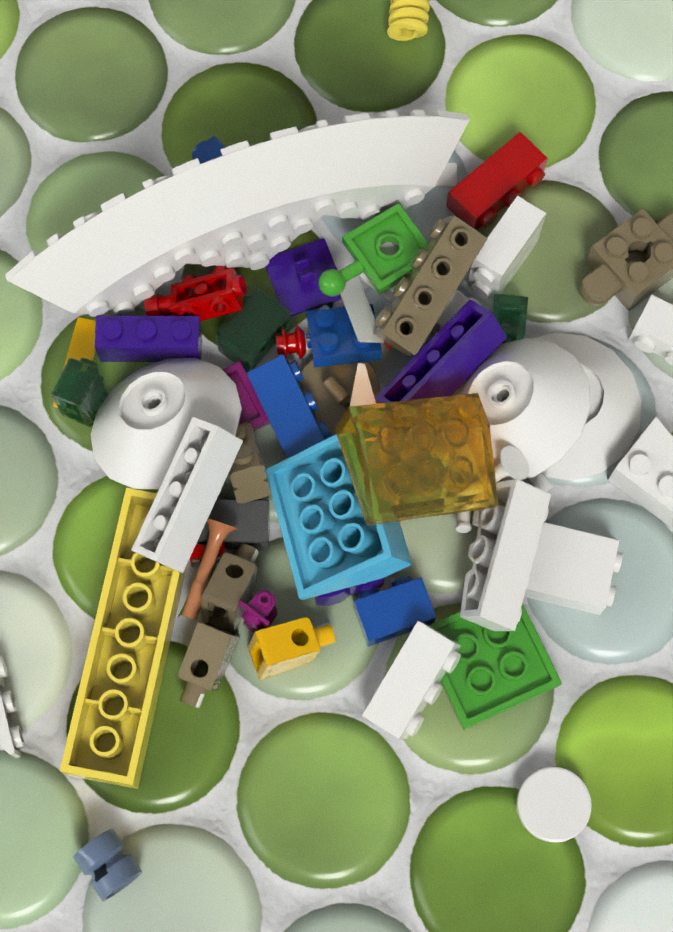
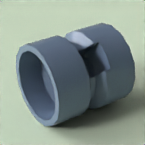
[73,828,143,901]

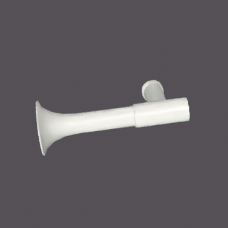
[446,446,529,533]

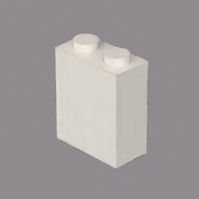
[467,196,546,302]
[524,522,623,615]

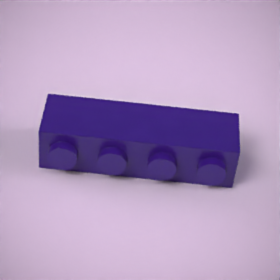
[374,299,507,436]

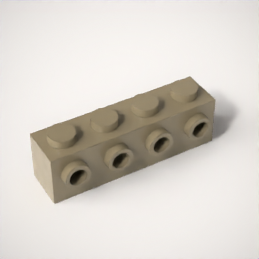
[373,215,488,356]

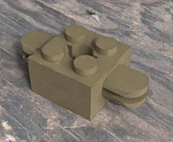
[580,209,673,311]

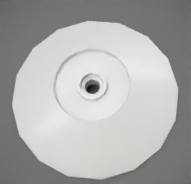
[502,332,642,481]
[442,338,591,482]
[90,358,242,489]

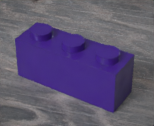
[95,316,202,362]

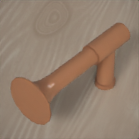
[182,518,239,620]

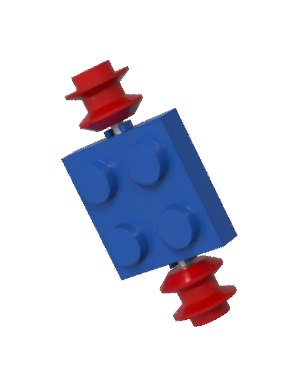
[275,304,392,368]

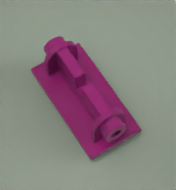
[238,590,277,633]

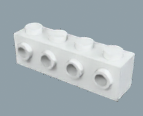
[131,417,243,573]

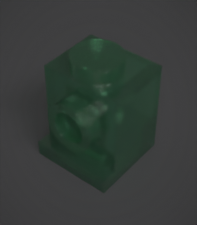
[491,293,528,344]

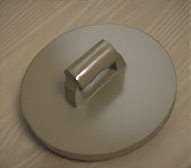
[299,360,381,436]

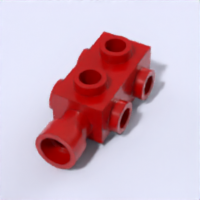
[144,266,247,321]

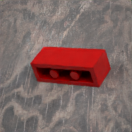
[446,132,548,230]

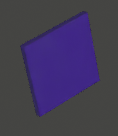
[265,238,342,319]

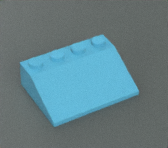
[266,425,412,600]

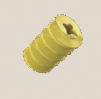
[387,0,430,41]

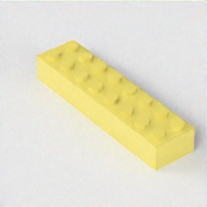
[60,488,188,789]

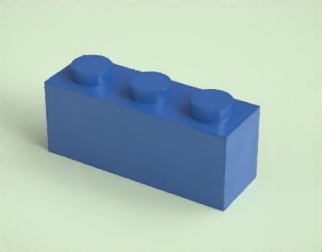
[246,354,332,459]

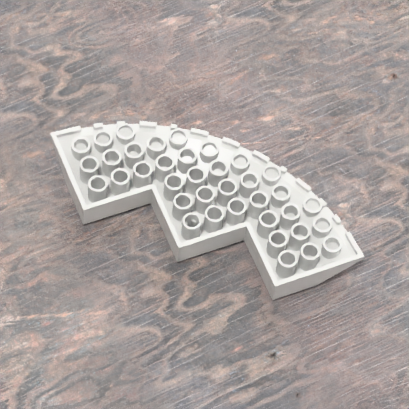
[5,110,470,317]

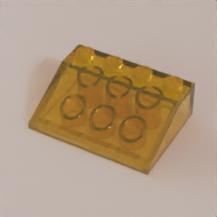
[335,393,498,526]

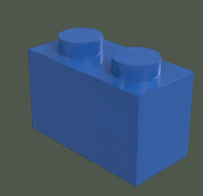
[353,576,436,647]

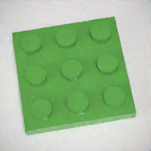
[429,603,562,731]

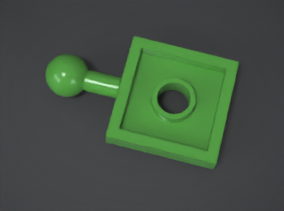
[318,203,428,297]

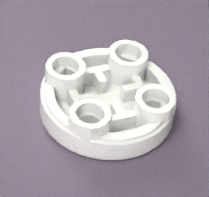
[516,767,592,843]

